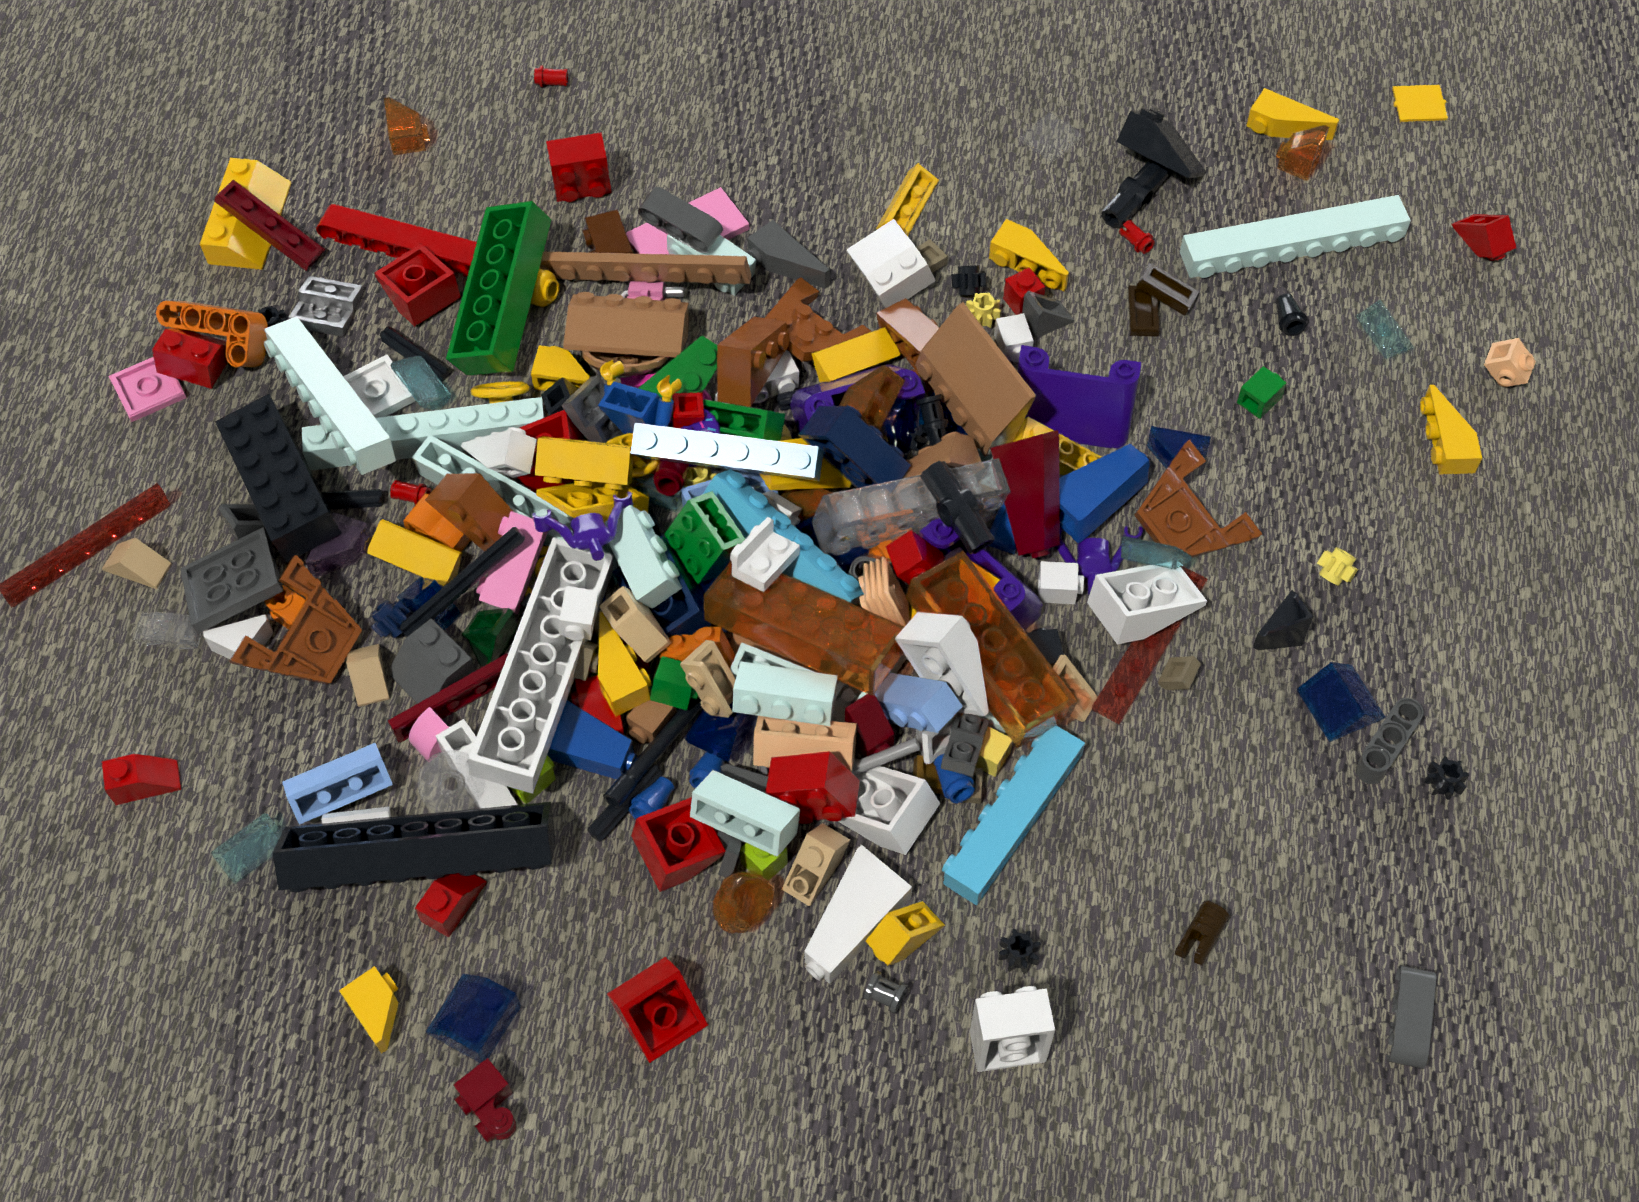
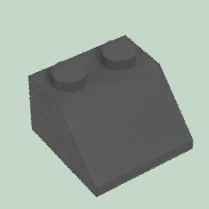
[387,619,476,704]

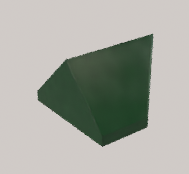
[461,608,518,668]

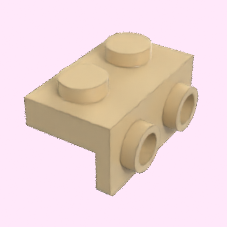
[680,640,736,718]

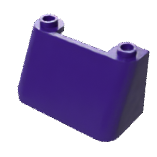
[1017,345,1141,448]
[790,364,925,438]
[919,519,1043,647]

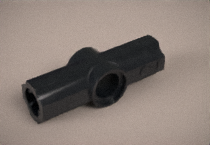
[1101,160,1169,229]
[920,461,995,554]

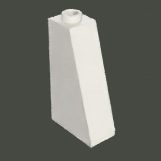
[804,845,912,984]

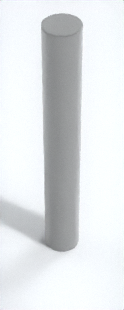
[852,738,921,775]

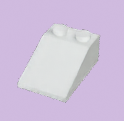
[847,219,936,308]
[1087,560,1207,644]
[895,612,989,716]
[838,758,940,855]

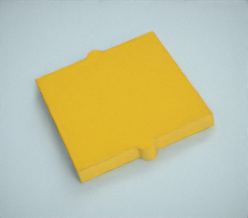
[1392,85,1448,122]

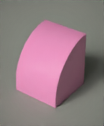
[409,707,449,764]

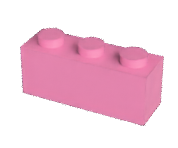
[476,511,548,614]

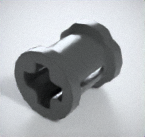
[864,971,908,1014]

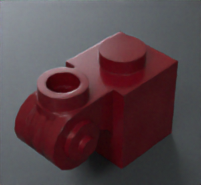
[453,1058,517,1143]

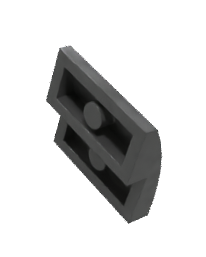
[288,276,363,337]
[562,375,624,443]

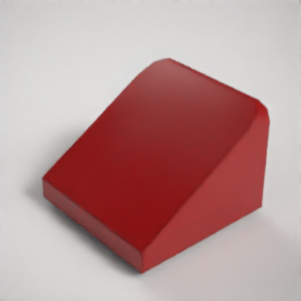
[672,393,704,428]

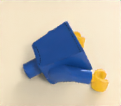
[598,360,682,434]

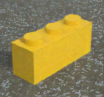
[535,437,634,490]

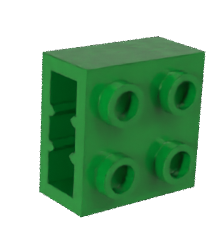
[664,491,745,584]

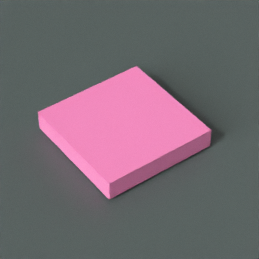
[109,357,187,422]

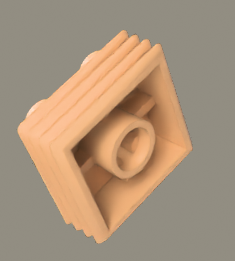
[858,556,910,645]

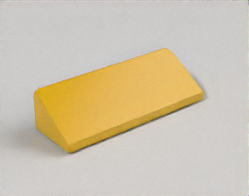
[876,163,939,236]
[812,327,900,382]
[367,519,462,586]

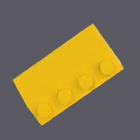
[200,158,291,270]

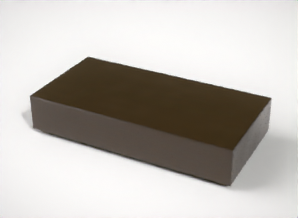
[1136,262,1199,316]
[1128,285,1160,337]

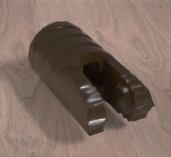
[1174,901,1230,966]

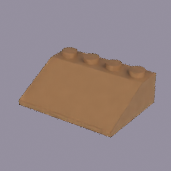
[915,302,1036,457]

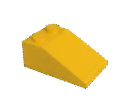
[536,482,649,523]

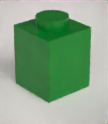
[1237,366,1287,419]
[650,656,698,710]

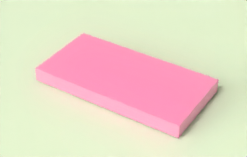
[626,187,750,254]

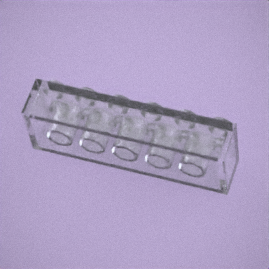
[812,458,1011,555]

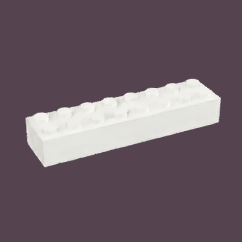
[468,538,614,794]

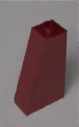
[990,430,1060,559]

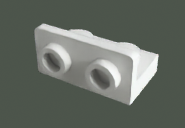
[730,517,800,592]

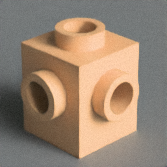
[1484,338,1536,387]

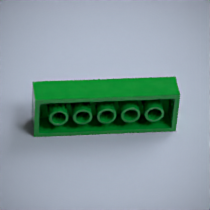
[446,201,552,375]

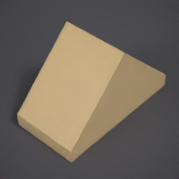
[102,538,172,589]
[346,644,390,707]
[1040,655,1099,722]

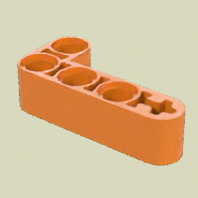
[156,301,268,367]

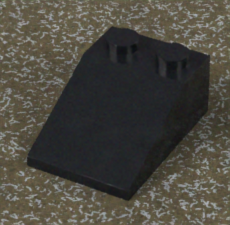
[1116,108,1206,178]

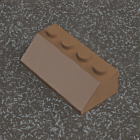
[563,292,689,358]

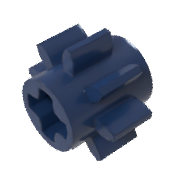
[371,600,410,638]

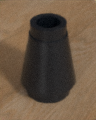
[1276,293,1307,336]

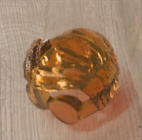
[713,872,775,934]

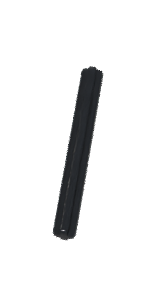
[400,527,525,637]

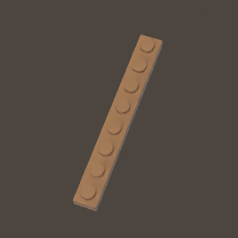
[539,252,752,284]

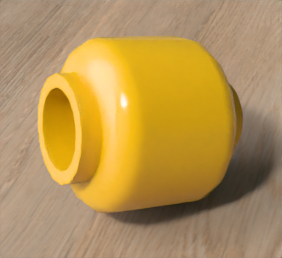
[530,269,559,307]

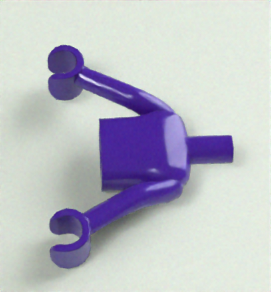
[532,491,634,561]
[1055,526,1143,595]

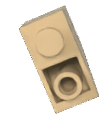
[599,586,671,663]
[782,823,850,906]

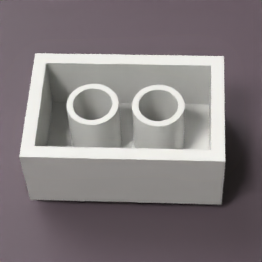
[970,986,1055,1072]

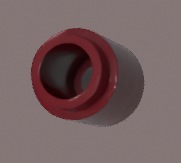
[654,460,689,496]

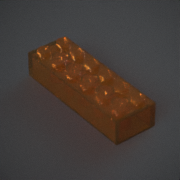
[906,551,1078,748]
[703,561,904,696]

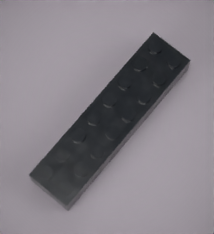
[273,802,555,893]

